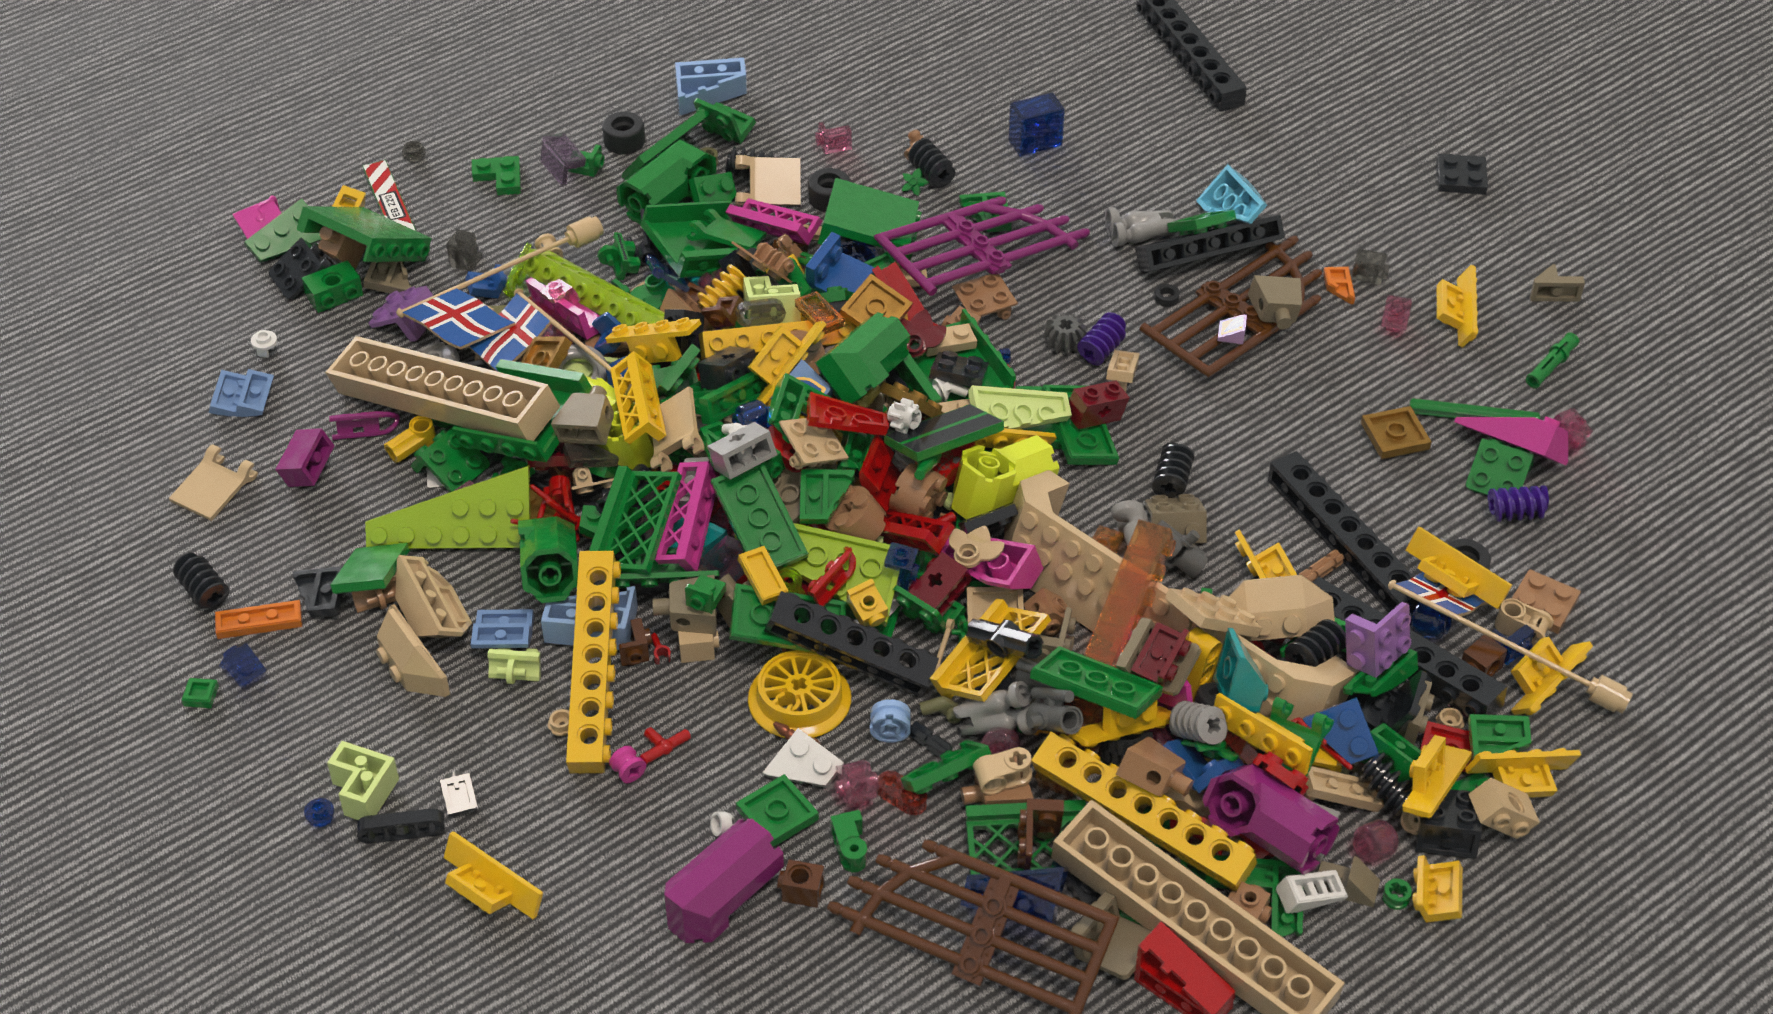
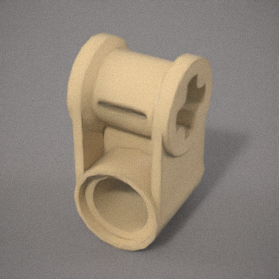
[1495,598,1554,646]
[973,747,1033,795]

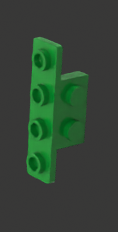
[615,547,720,589]

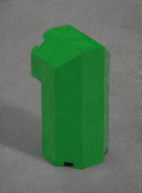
[616,138,717,225]
[815,312,910,403]
[518,516,579,603]

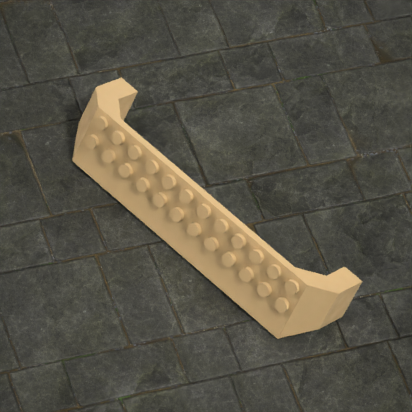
[1004,470,1359,721]

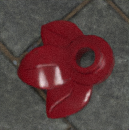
[900,309,947,358]

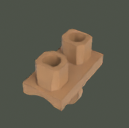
[351,573,396,613]

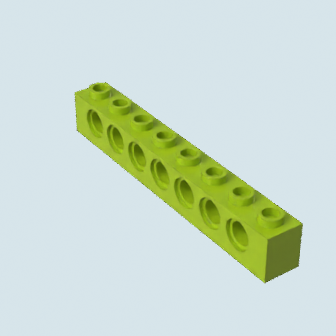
[522,249,664,326]

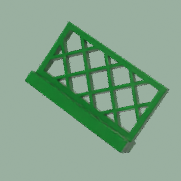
[659,372,768,425]
[589,466,682,574]
[965,800,1086,880]

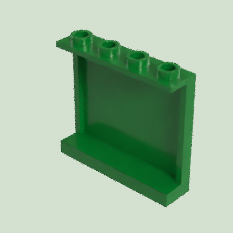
[817,178,922,267]
[640,200,757,278]
[296,206,432,262]
[894,309,1016,403]
[452,359,592,462]

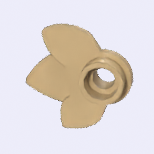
[949,525,1004,568]

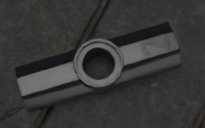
[966,619,1044,659]

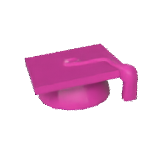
[233,195,281,239]

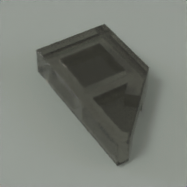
[563,443,619,468]

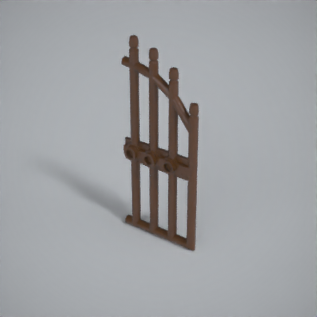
[1139,235,1322,378]
[827,839,1120,1014]

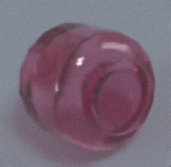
[981,727,1020,755]
[1353,819,1398,863]

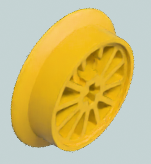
[748,650,852,738]

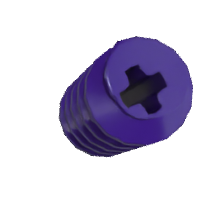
[1077,312,1126,366]
[1488,485,1549,522]

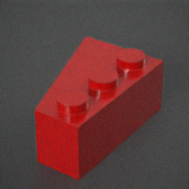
[1134,921,1236,1014]

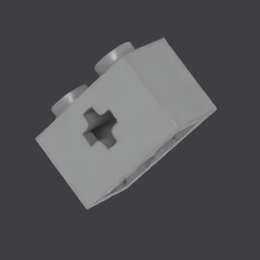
[707,422,777,479]

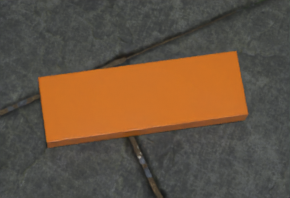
[215,600,303,639]

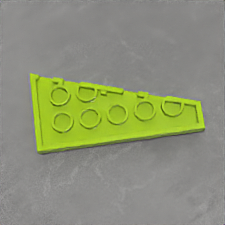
[365,465,531,549]
[735,523,905,627]

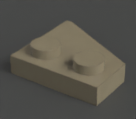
[364,262,411,293]

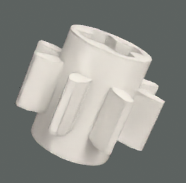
[887,398,922,434]

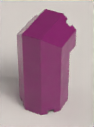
[1202,764,1340,875]
[664,819,784,943]

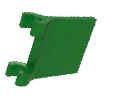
[687,208,767,250]
[1252,697,1334,792]

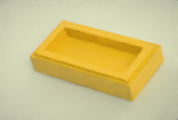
[738,546,789,605]

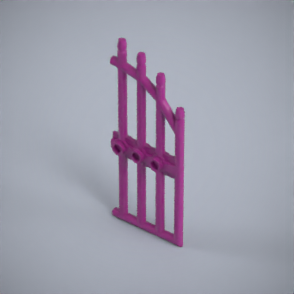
[874,197,1090,296]

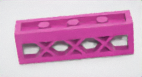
[725,198,822,245]
[525,277,599,340]
[655,461,720,571]

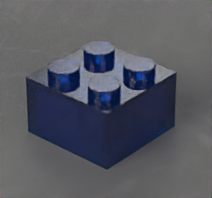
[1008,92,1065,156]

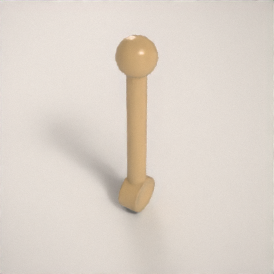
[935,619,955,671]

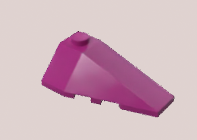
[1454,416,1568,465]
[932,533,1044,589]

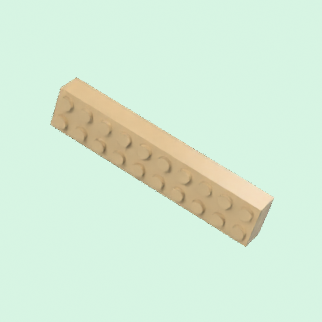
[325,336,560,441]
[1052,800,1345,1014]

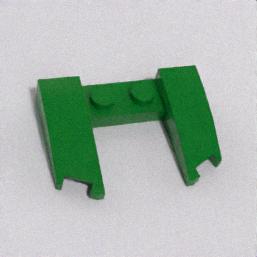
[768,373,876,472]
[1280,617,1418,697]
[1179,855,1303,937]

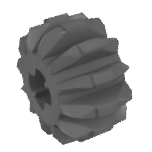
[1044,313,1087,355]

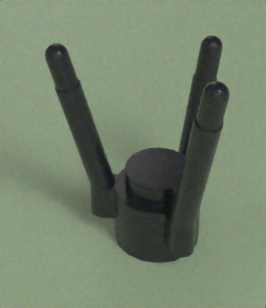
[627,209,663,266]

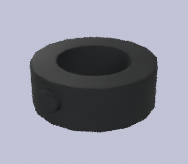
[1154,284,1180,307]

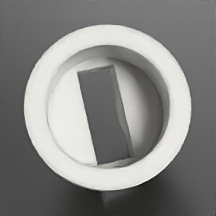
[710,812,735,836]

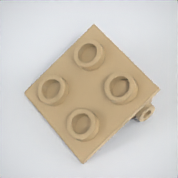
[779,418,849,469]
[571,466,614,495]

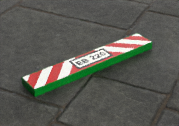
[362,160,416,231]

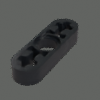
[357,808,445,844]

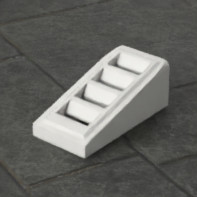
[1276,870,1348,913]

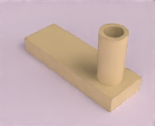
[1106,350,1140,392]
[1304,766,1384,812]

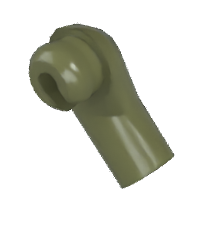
[920,696,962,723]

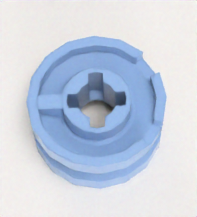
[870,700,911,743]

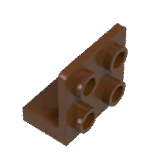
[1017,798,1064,879]

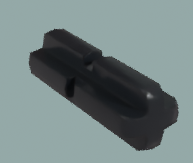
[909,721,953,758]

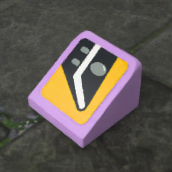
[1217,315,1247,344]

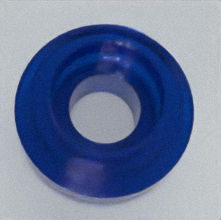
[304,798,335,827]

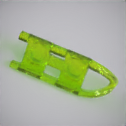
[503,243,532,298]

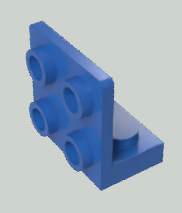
[806,232,874,293]
[1163,738,1245,793]

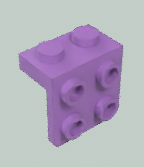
[368,286,433,342]
[1345,602,1411,678]

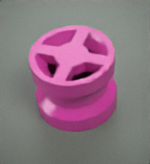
[609,746,646,783]

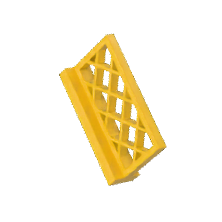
[929,599,1051,702]

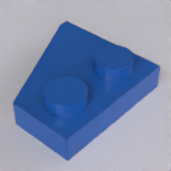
[1303,698,1379,764]

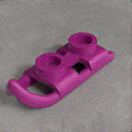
[329,411,400,440]

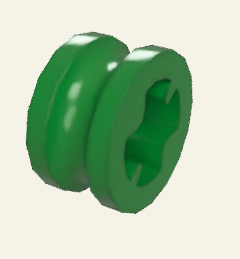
[1382,878,1412,910]

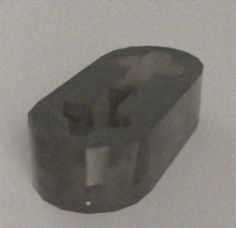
[735,298,786,327]

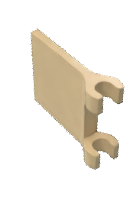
[735,155,801,206]
[650,387,705,472]
[169,444,258,521]

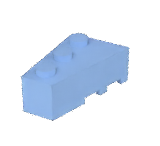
[675,58,747,116]
[541,586,638,650]

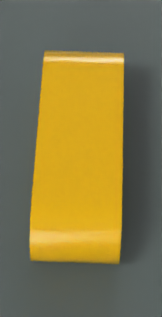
[1187,627,1223,702]

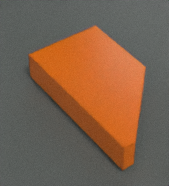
[1323,267,1355,304]

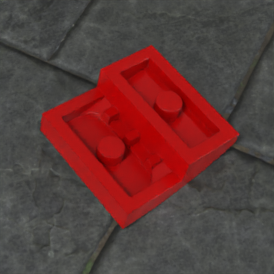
[859,435,901,513]

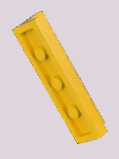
[610,351,667,444]

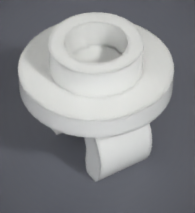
[251,330,277,358]

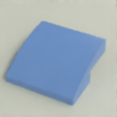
[209,369,274,417]
[471,609,534,648]

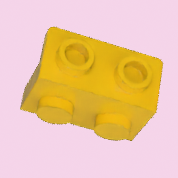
[1413,855,1463,923]

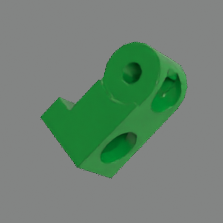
[830,810,867,873]

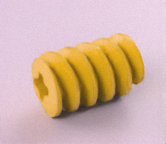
[697,265,745,308]

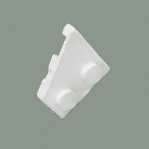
[763,728,845,788]

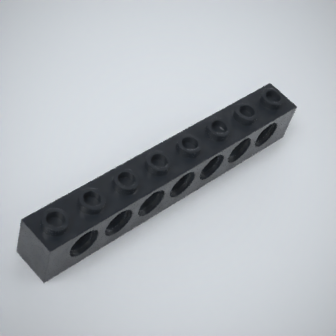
[1136,0,1247,112]
[1268,451,1425,615]
[1312,577,1507,717]

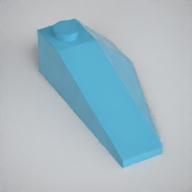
[1196,164,1267,224]

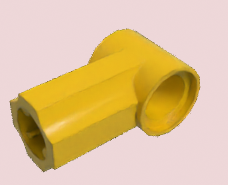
[384,415,436,463]

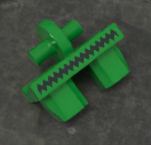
[597,232,641,280]

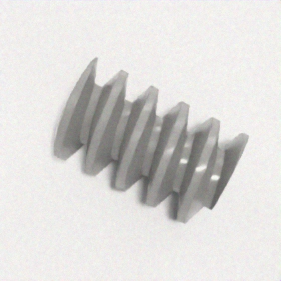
[1169,701,1228,744]

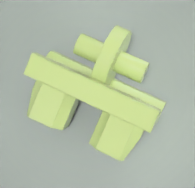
[487,648,541,684]

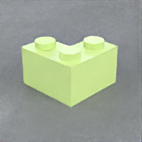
[743,276,801,326]
[327,741,399,820]

